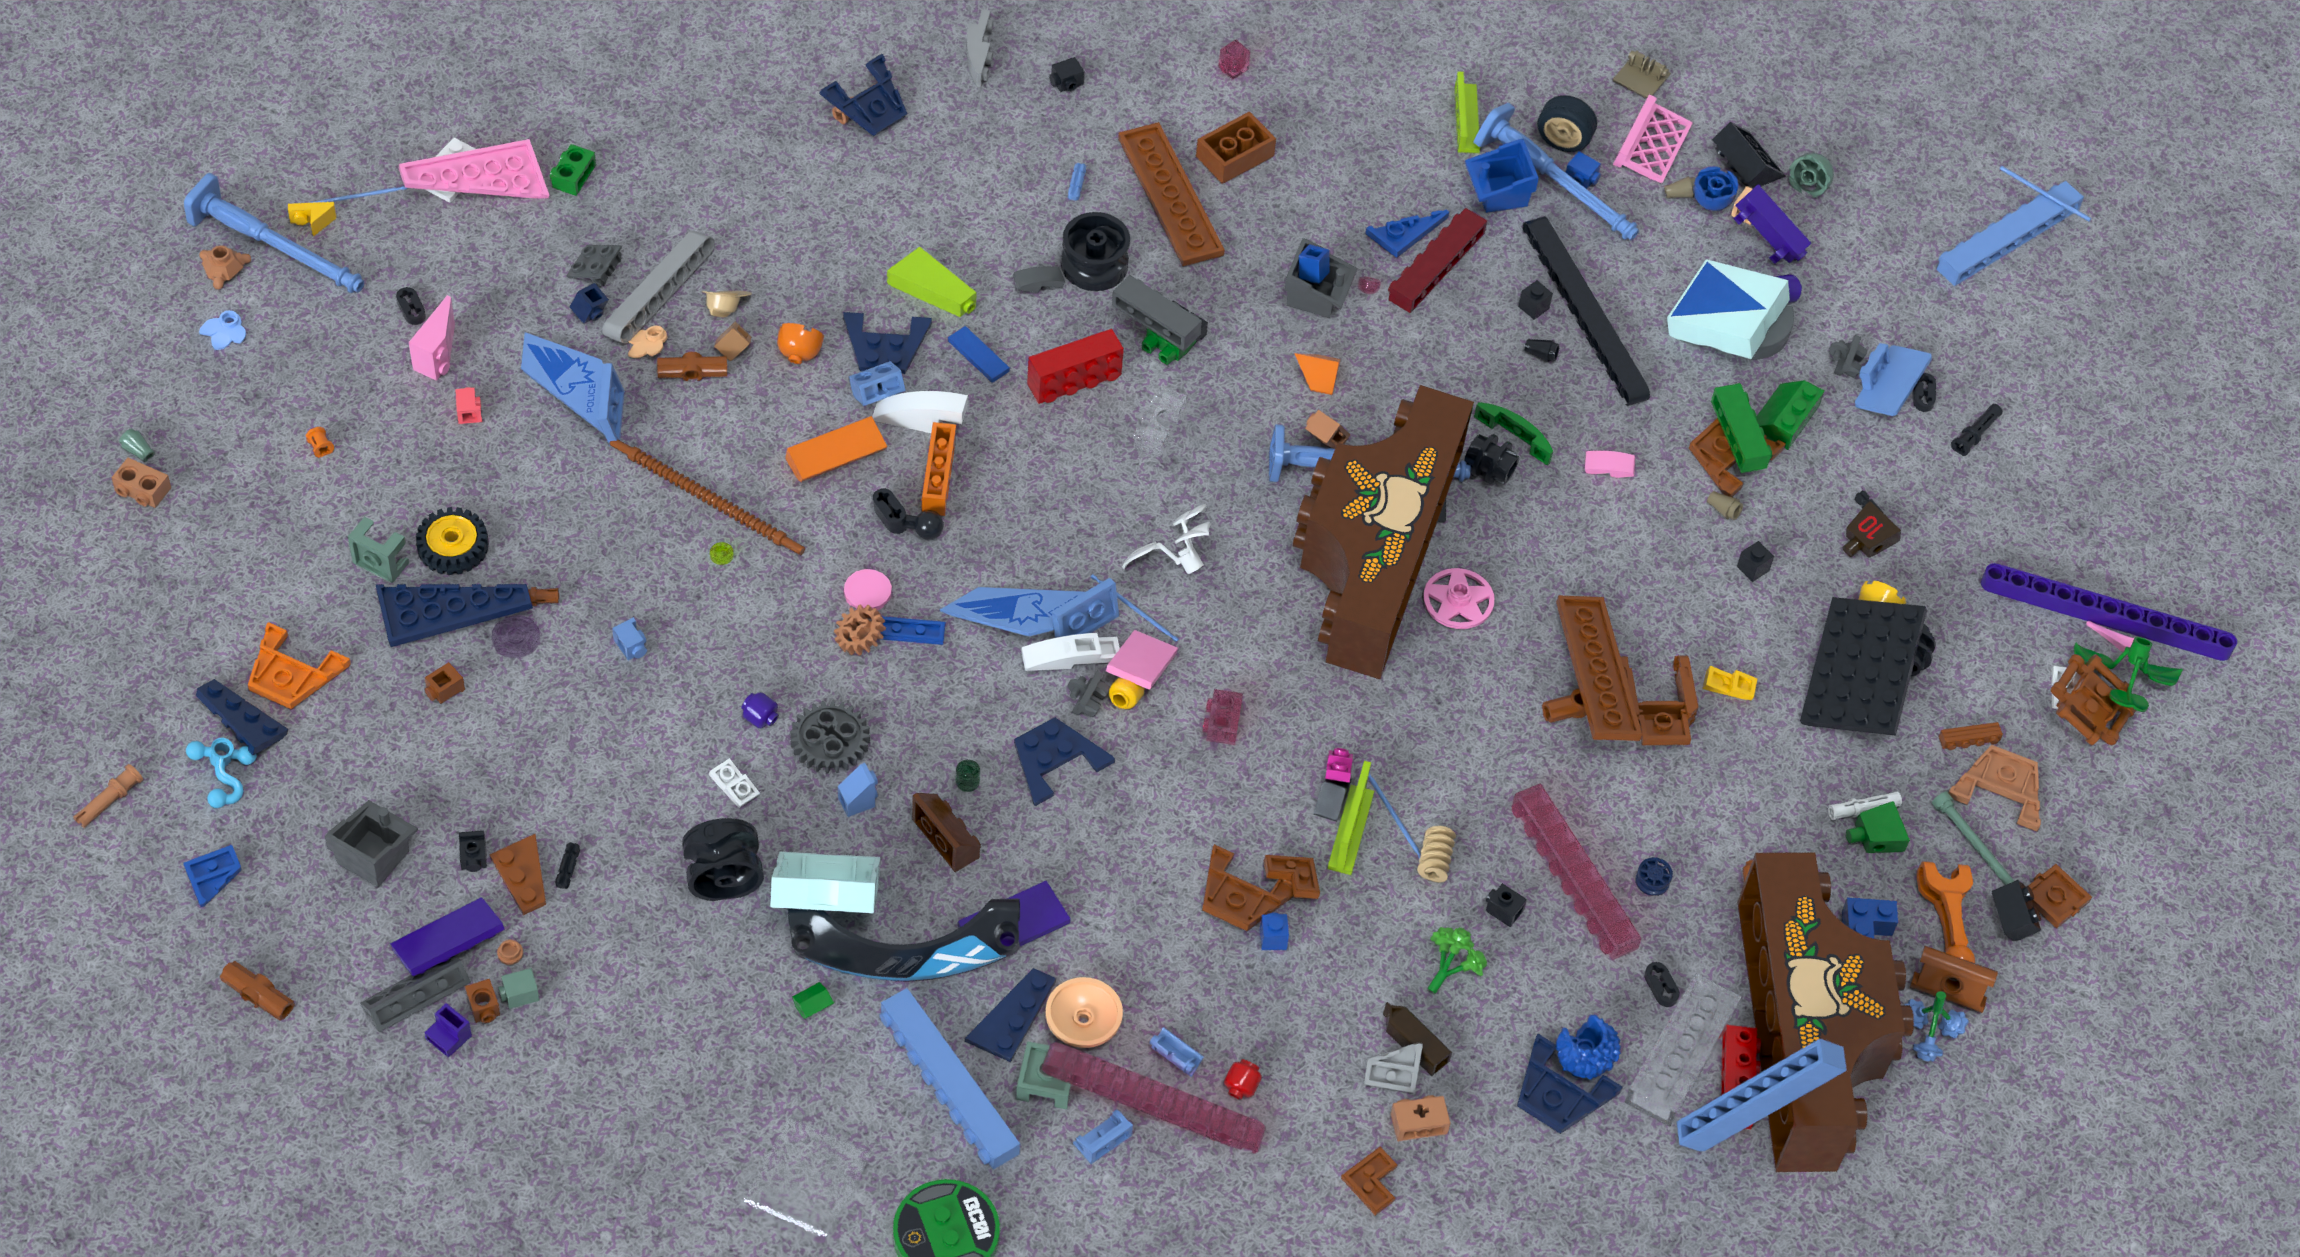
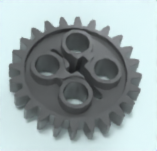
[790,700,870,773]

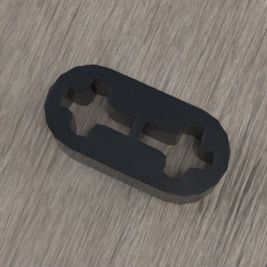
[396,287,426,325]
[1913,373,1936,412]
[1644,962,1680,1007]

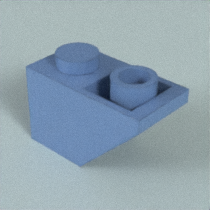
[838,763,878,817]

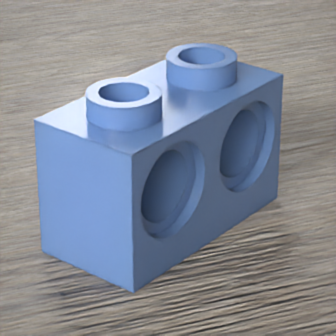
[849,361,906,406]

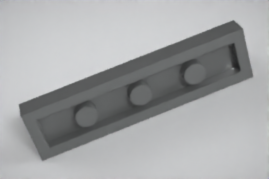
[360,956,471,1032]

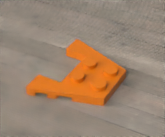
[248,622,351,709]

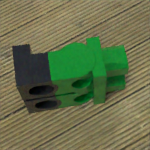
[1142,301,1208,365]

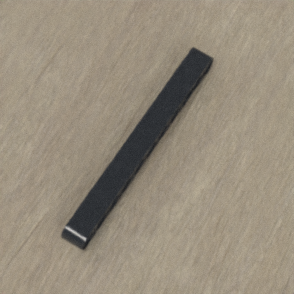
[1523,216,1650,406]

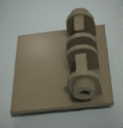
[1613,50,1671,98]

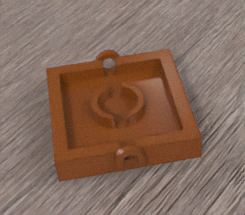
[2028,864,2092,928]

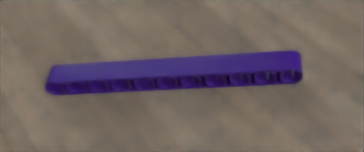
[1981,563,2237,661]

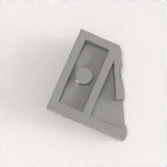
[1364,1042,1423,1093]

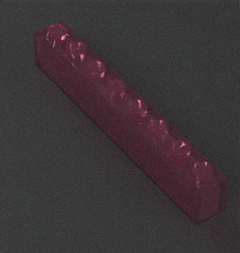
[1512,783,1642,960]

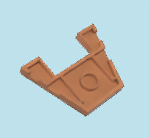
[1948,745,2041,832]

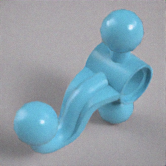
[186,738,257,808]

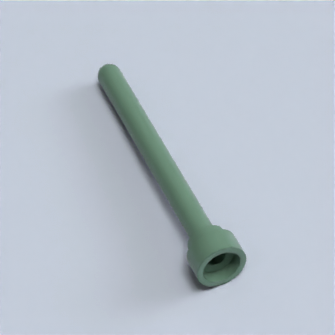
[1932,791,2014,885]

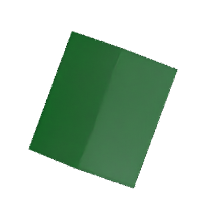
[792,982,834,1019]

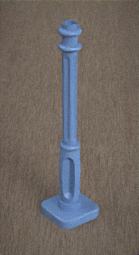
[1474,103,1639,240]
[184,173,365,293]
[1269,424,1471,482]

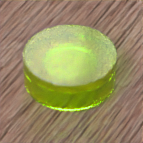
[710,542,734,565]

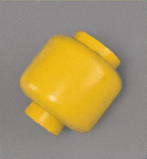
[1109,677,1144,709]

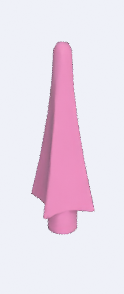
[2086,621,2134,657]

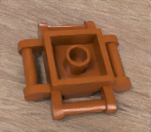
[2050,654,2136,746]

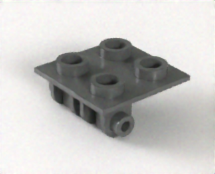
[566,245,622,288]

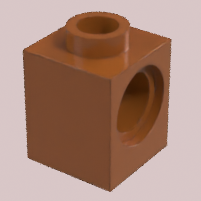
[465,979,500,1023]

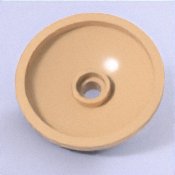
[1045,977,1123,1048]

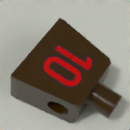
[1842,501,1901,558]

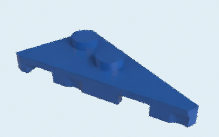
[1365,210,1449,258]

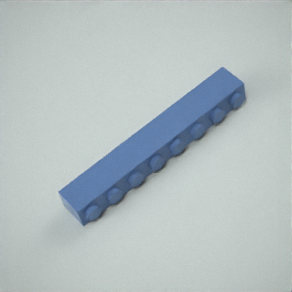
[1936,181,2084,286]
[879,988,1020,1170]
[1677,1039,1847,1151]

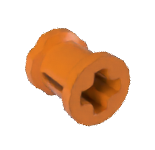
[306,426,334,458]

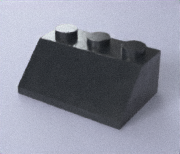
[1712,121,1786,188]

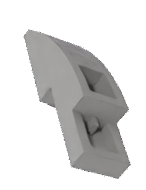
[966,9,994,87]

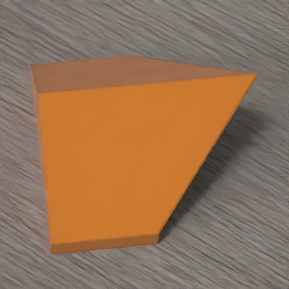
[1294,353,1341,395]

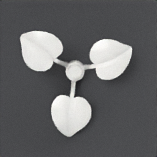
[1122,503,1211,574]

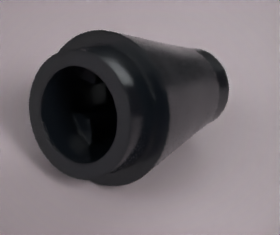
[1524,339,1560,362]

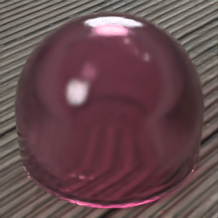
[1358,276,1381,294]

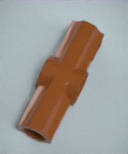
[657,352,727,381]
[1542,688,1586,723]
[220,961,295,1021]

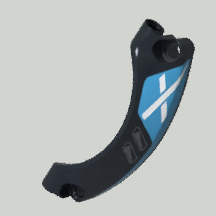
[788,898,1020,981]

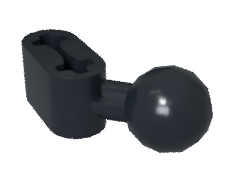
[873,488,944,540]

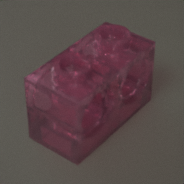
[1203,689,1243,745]

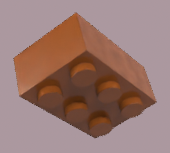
[1196,111,1276,184]

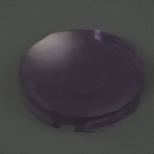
[492,615,540,658]

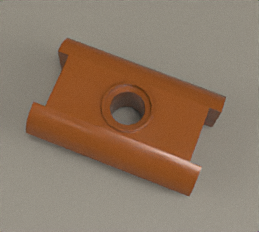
[1910,946,1998,1013]

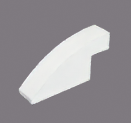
[872,391,968,433]

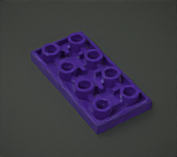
[957,881,1071,946]
[390,897,505,976]

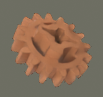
[834,604,886,655]

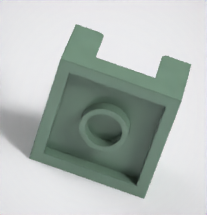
[348,516,409,583]
[1016,1041,1078,1109]

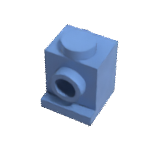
[612,617,647,660]

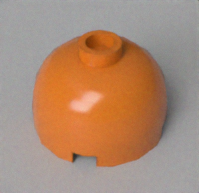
[777,323,824,364]

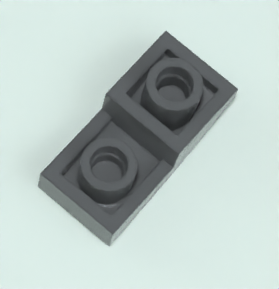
[1013,266,1065,293]

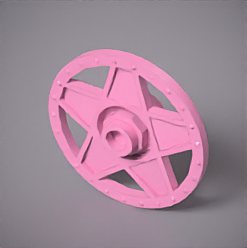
[1423,568,1494,629]

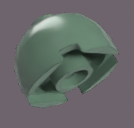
[1789,153,1834,198]

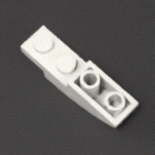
[1021,633,1120,671]

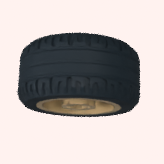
[1537,95,1597,152]

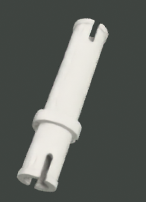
[1828,792,1902,820]

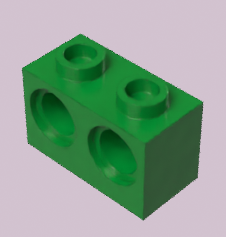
[550,144,596,196]

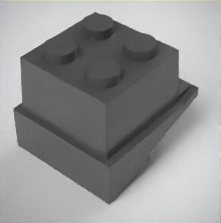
[1284,238,1357,318]
[325,800,418,887]

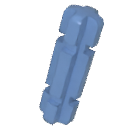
[1068,163,1086,200]

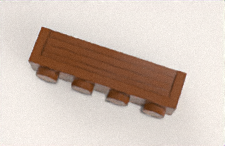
[1938,722,2003,750]

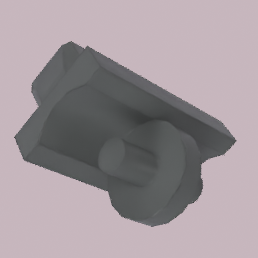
[1829,334,1868,377]
[1067,670,1110,717]

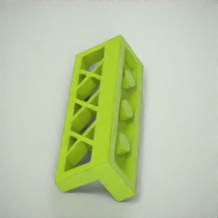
[1454,71,1480,153]

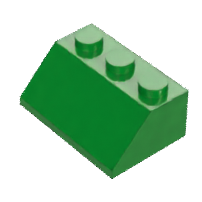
[1757,380,1824,450]

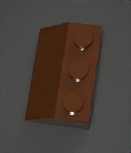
[912,793,981,872]

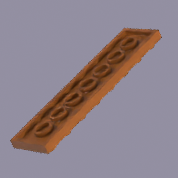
[1118,122,1225,266]
[1556,595,1642,741]

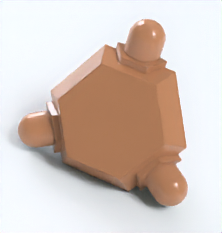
[199,245,251,290]

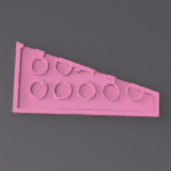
[399,139,549,198]

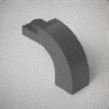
[1751,306,1794,360]

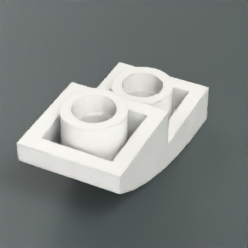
[709,758,760,808]

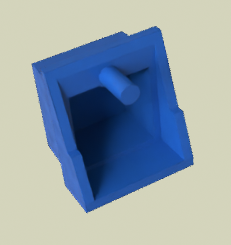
[1465,139,1539,213]

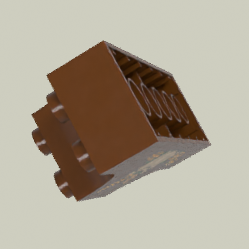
[1293,385,1474,679]
[1737,852,1914,1172]

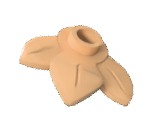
[628,326,667,358]

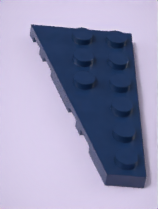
[375,584,533,647]

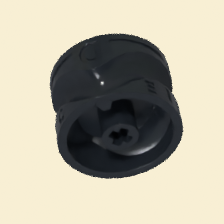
[1061,212,1130,291]
[682,818,764,901]

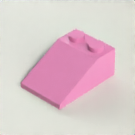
[409,295,455,381]

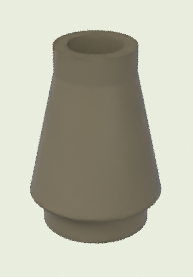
[1664,176,1695,199]
[1707,491,1743,520]

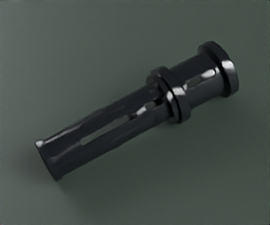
[1951,404,2003,456]

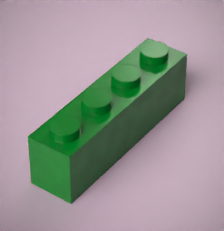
[1711,383,1772,473]

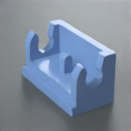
[1073,1109,1133,1164]

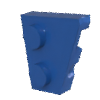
[183,845,242,907]

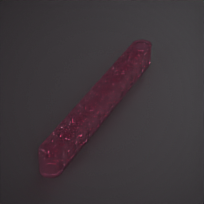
[1042,1043,1266,1154]

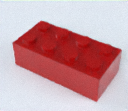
[1027,328,1124,404]

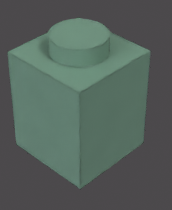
[498,968,539,1009]

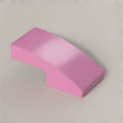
[1585,451,1635,478]

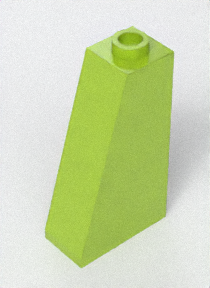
[887,247,977,317]

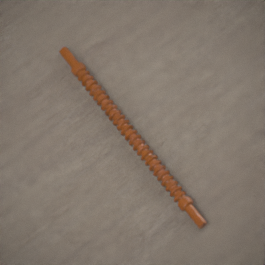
[609,439,805,555]

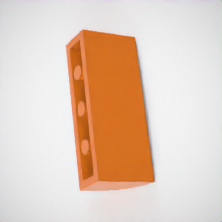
[785,416,888,482]

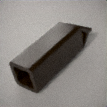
[1383,1002,1452,1076]

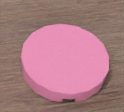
[844,569,892,610]

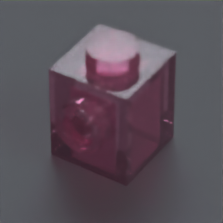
[1218,39,1251,79]

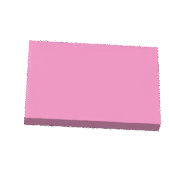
[1106,630,1178,689]

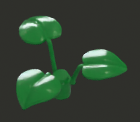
[2074,637,2183,712]

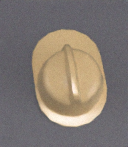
[702,291,752,317]

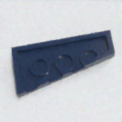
[196,679,288,755]
[965,968,1056,1062]

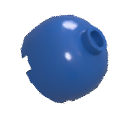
[1693,167,1739,211]

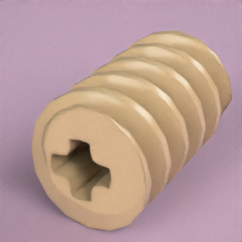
[1417,826,1456,883]

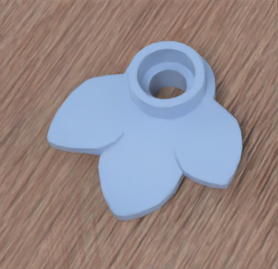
[199,310,246,350]

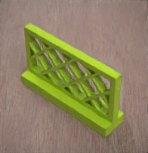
[1327,761,1374,875]

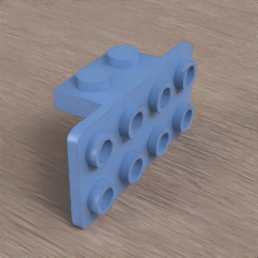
[1855,343,1932,416]

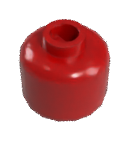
[1224,1059,1262,1100]

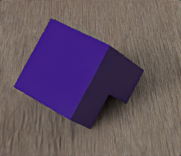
[424,1003,472,1058]

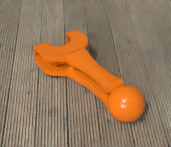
[1917,861,1975,963]

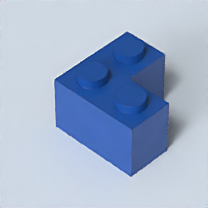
[1842,897,1898,939]

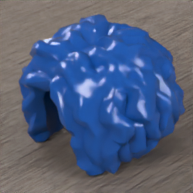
[1556,1015,1621,1080]

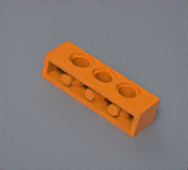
[922,422,956,516]

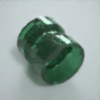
[955,760,980,792]

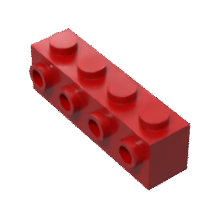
[1721,1025,1761,1130]

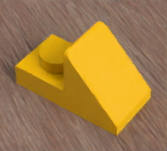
[288,202,336,237]

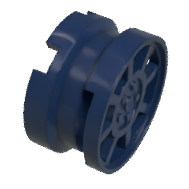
[1635,857,1673,896]

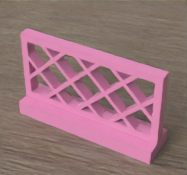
[1613,94,1693,183]

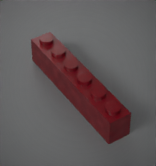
[1388,208,1488,313]

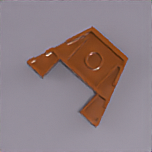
[1689,418,1786,497]
[1202,844,1294,931]

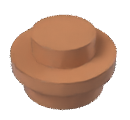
[497,940,523,965]

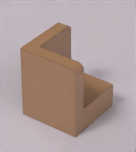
[714,321,752,361]

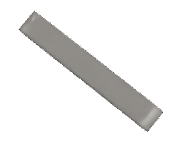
[603,231,715,344]

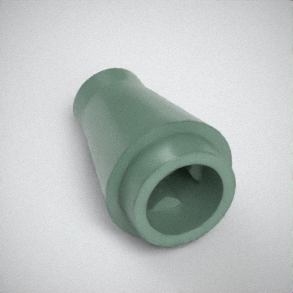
[119,429,155,462]

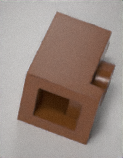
[424,662,465,704]

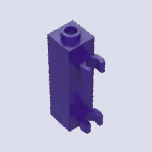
[1733,184,1811,264]

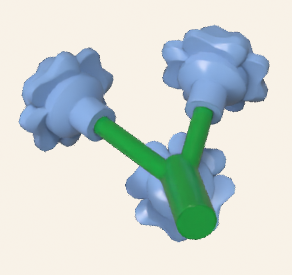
[1904,991,1969,1061]

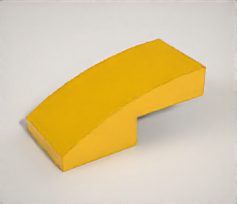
[1702,666,1758,700]

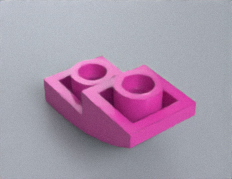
[1325,748,1353,783]

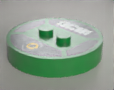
[893,1179,1000,1257]

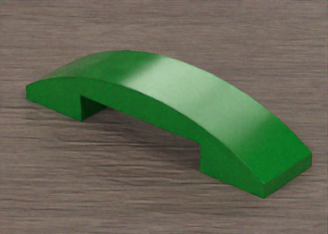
[1474,402,1553,466]

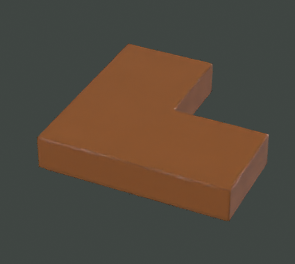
[1263,855,1320,899]
[1341,1146,1397,1216]

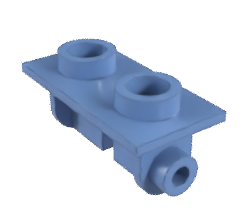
[1149,1027,1204,1077]

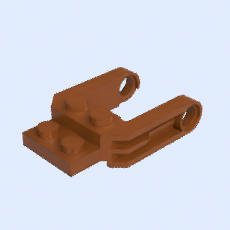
[1620,655,1698,745]

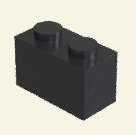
[1991,880,2041,941]

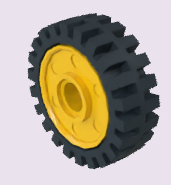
[416,507,489,575]

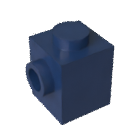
[570,283,609,324]

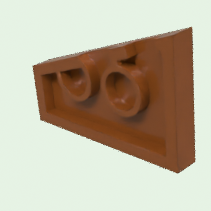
[489,834,546,915]

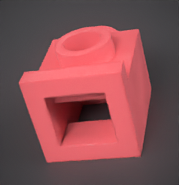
[456,387,482,424]

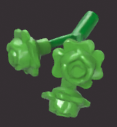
[1427,927,1487,994]

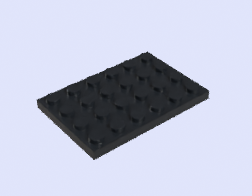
[1800,597,1927,736]

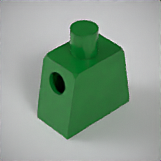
[1846,801,1910,853]

